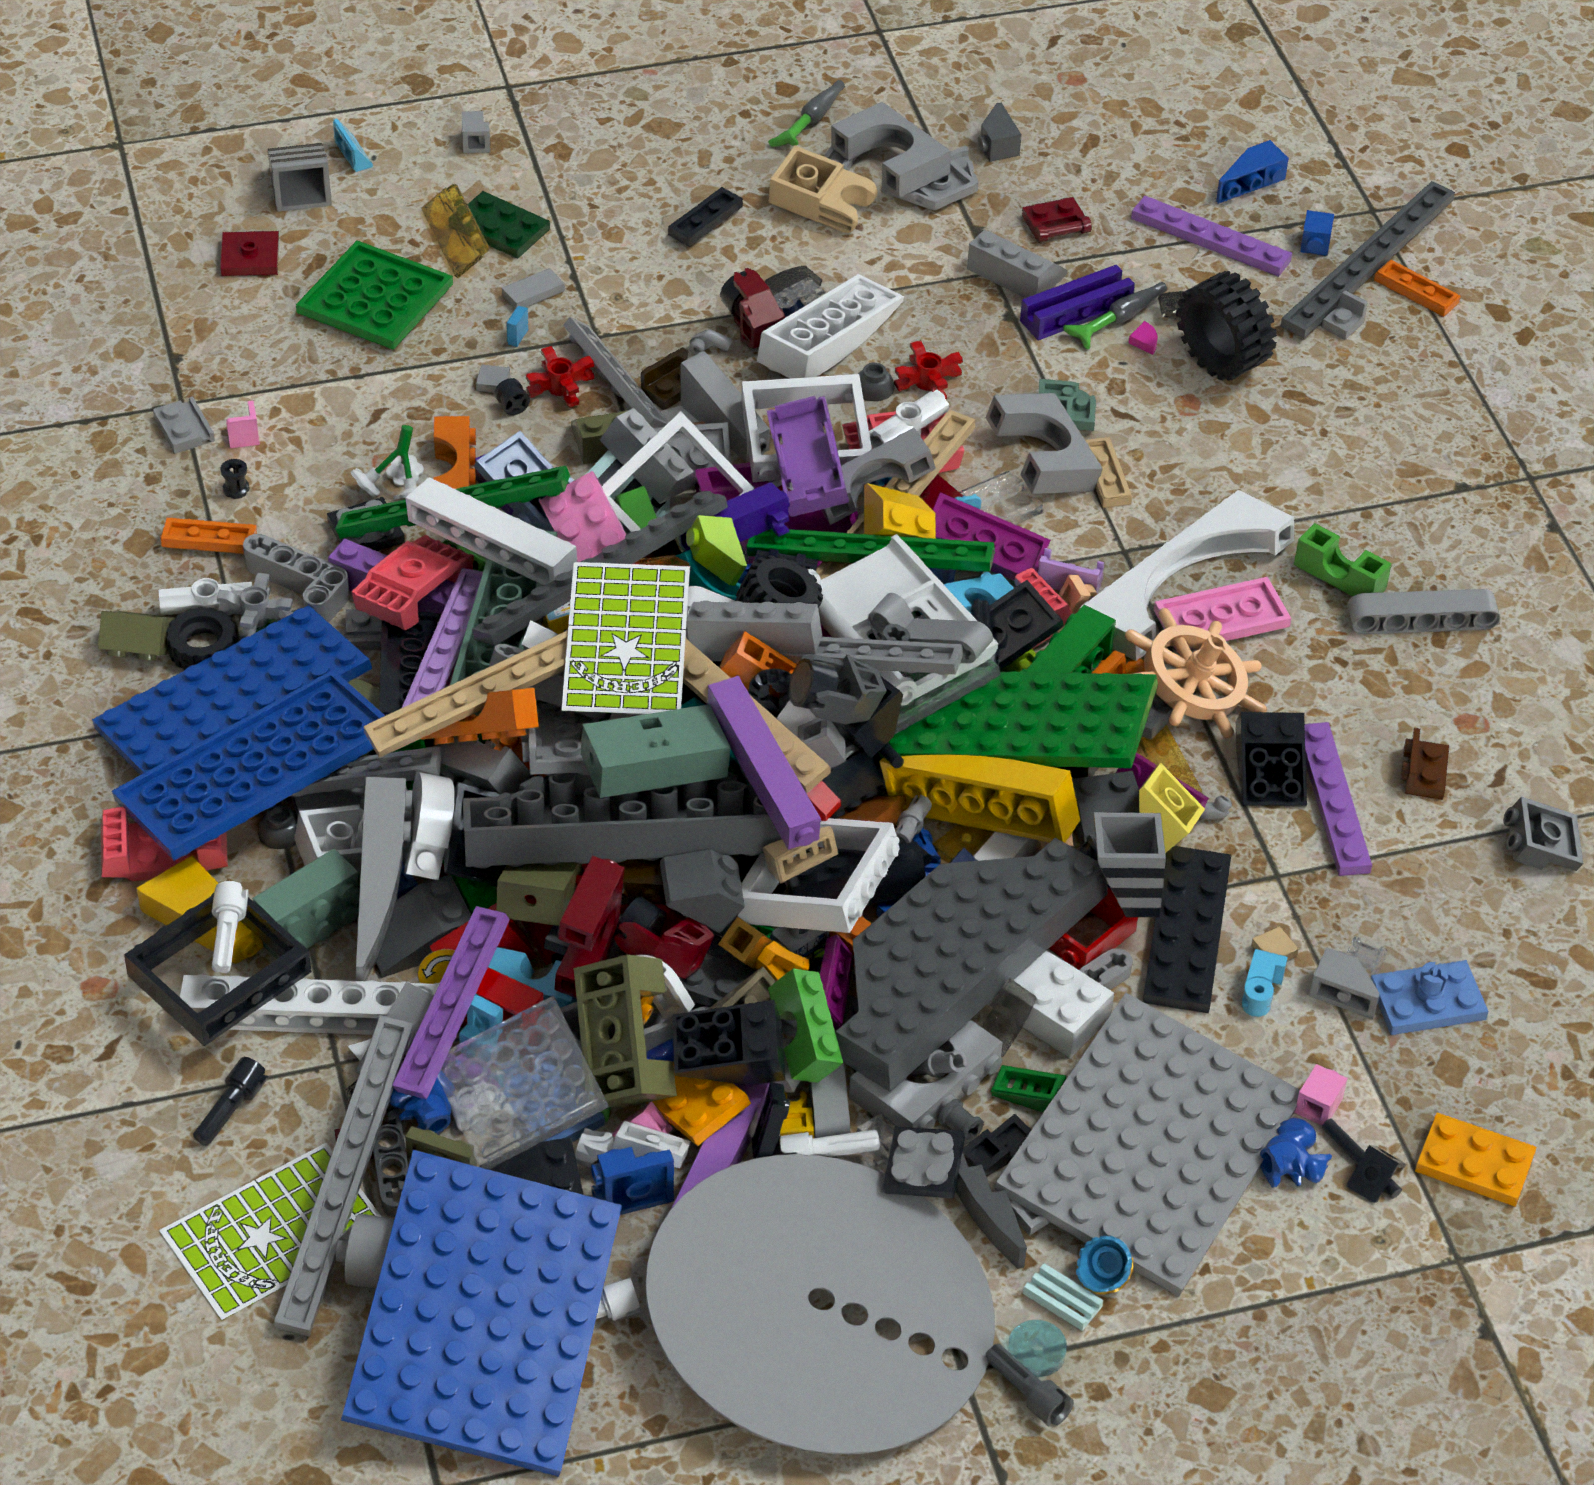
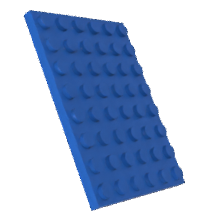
[341,1150,622,1477]

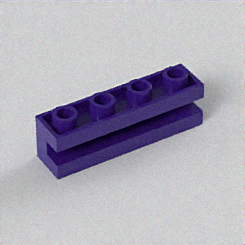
[1020,264,1135,341]

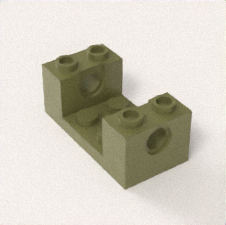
[574,955,677,1108]

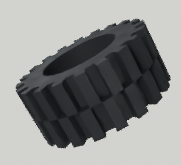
[1176,271,1277,381]

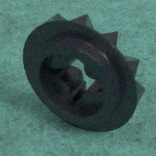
[749,669,792,713]

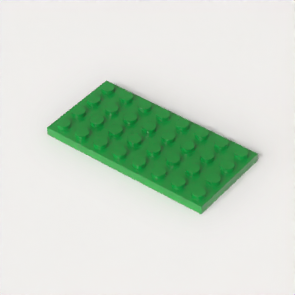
[878,671,1158,768]

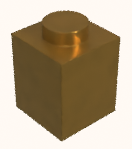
[718,917,773,971]

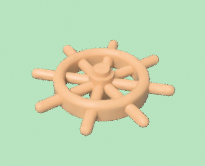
[1125,608,1267,738]

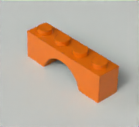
[433,416,476,489]
[421,688,539,745]

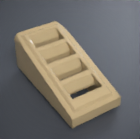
[763,826,838,884]

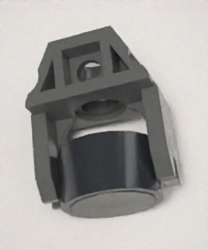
[789,654,887,724]

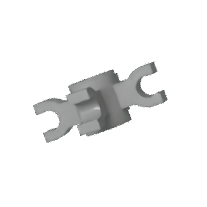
[217,573,293,639]

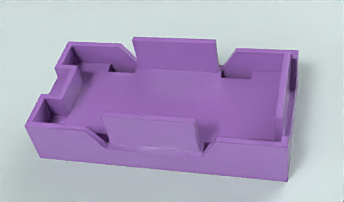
[767,396,849,517]

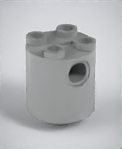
[336,1213,394,1290]

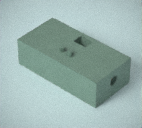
[581,704,731,798]

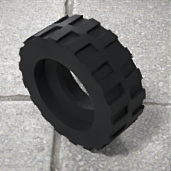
[166,607,237,670]

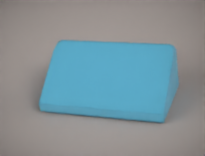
[333,119,373,172]

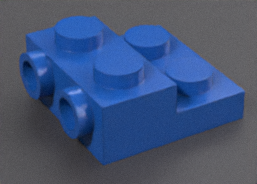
[591,1147,674,1215]

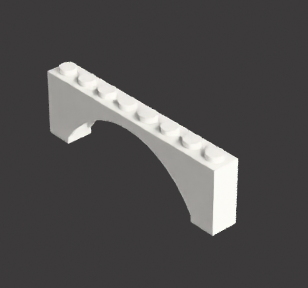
[1079,490,1294,661]

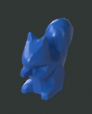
[389,1072,456,1135]
[1260,1118,1332,1188]

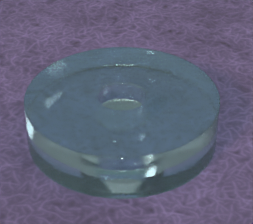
[1008,1320,1067,1377]

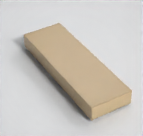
[1085,437,1132,508]

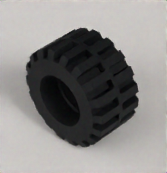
[735,556,823,609]

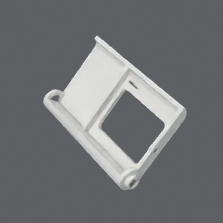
[808,534,998,706]

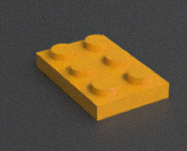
[646,1062,751,1146]
[1415,1112,1537,1207]

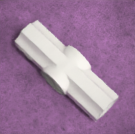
[869,390,949,448]
[159,578,252,615]

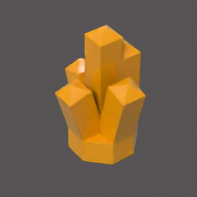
[755,941,809,981]

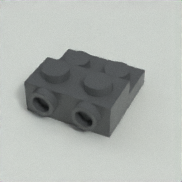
[1503,797,1584,871]

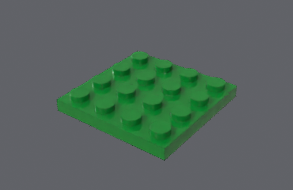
[296,240,453,350]

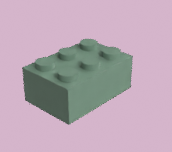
[252,849,360,959]

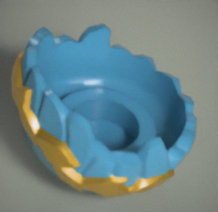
[1076,1236,1133,1294]

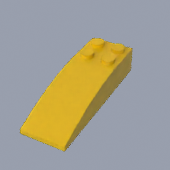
[880,754,1080,843]

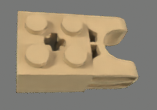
[769,145,878,233]

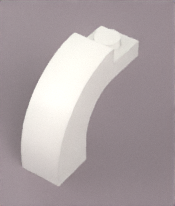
[404,771,454,880]

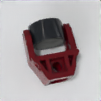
[720,268,785,349]
[614,896,714,979]

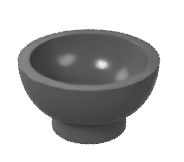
[858,362,895,401]
[258,805,298,849]

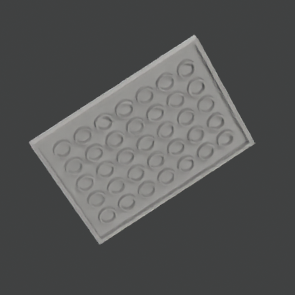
[994,993,1300,1297]

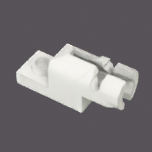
[575,1121,691,1168]

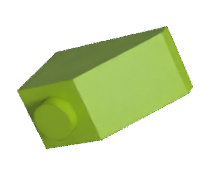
[686,515,747,586]

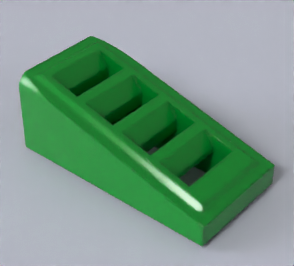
[990,1065,1066,1113]

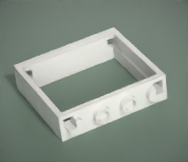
[741,374,872,482]
[602,411,754,552]
[738,818,900,933]

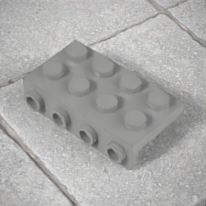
[522,700,599,776]

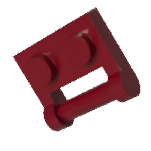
[1022,197,1092,243]

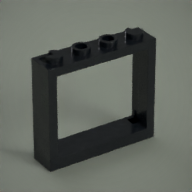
[124,893,312,1046]

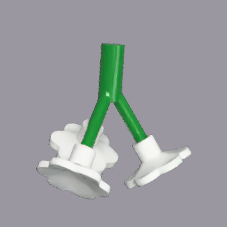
[351,425,424,500]

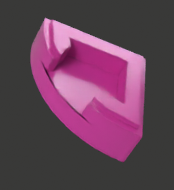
[1129,321,1158,355]

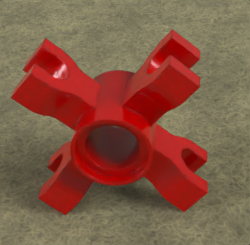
[894,340,963,400]
[526,346,595,408]

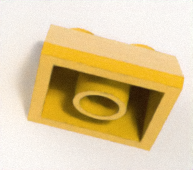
[864,483,936,539]

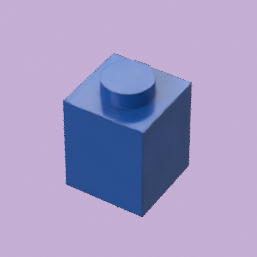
[1300,210,1334,256]

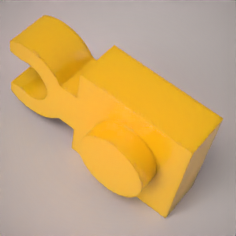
[780,1091,814,1138]

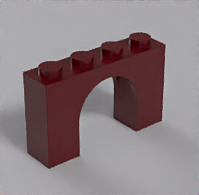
[554,855,625,999]

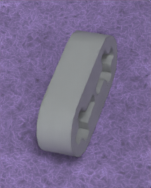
[1079,948,1133,990]

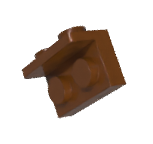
[1400,728,1449,800]

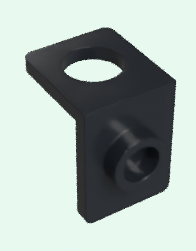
[1347,1145,1406,1203]

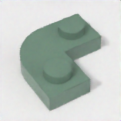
[1038,379,1096,431]

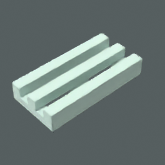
[1023,1263,1103,1331]

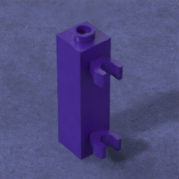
[678,482,790,552]

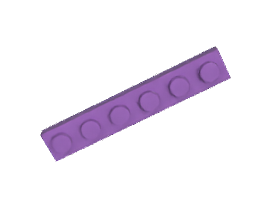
[1131,196,1292,277]
[1305,722,1372,876]
[392,906,510,1100]

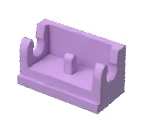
[1038,548,1104,598]

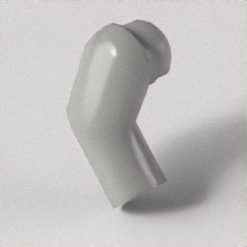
[689,329,732,355]
[1200,795,1232,819]

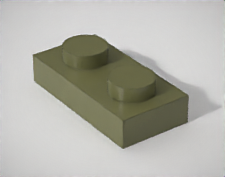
[405,1126,477,1166]

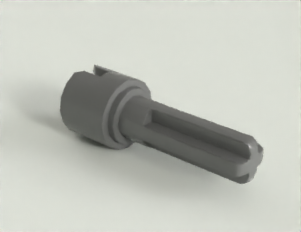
[985,1344,1074,1427]

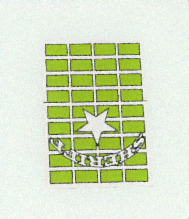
[561,562,690,714]
[159,1143,382,1320]

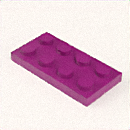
[933,492,1051,581]

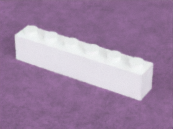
[406,477,577,586]

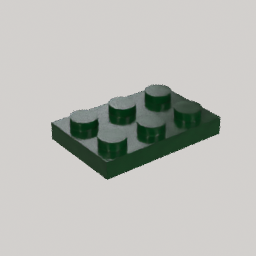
[450,191,550,259]

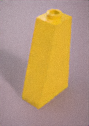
[136,856,264,964]

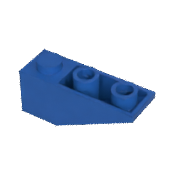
[1216,140,1289,204]

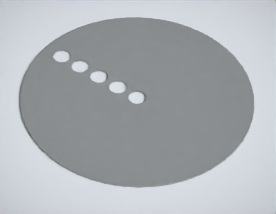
[645,1154,995,1455]

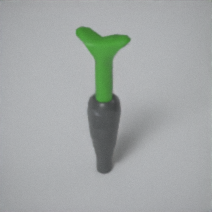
[768,80,845,147]
[1063,282,1167,350]

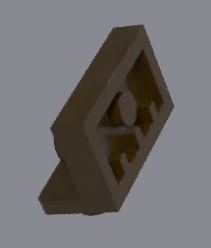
[641,347,688,410]

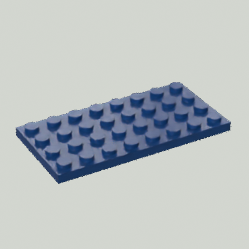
[92,605,372,775]
[112,670,385,861]

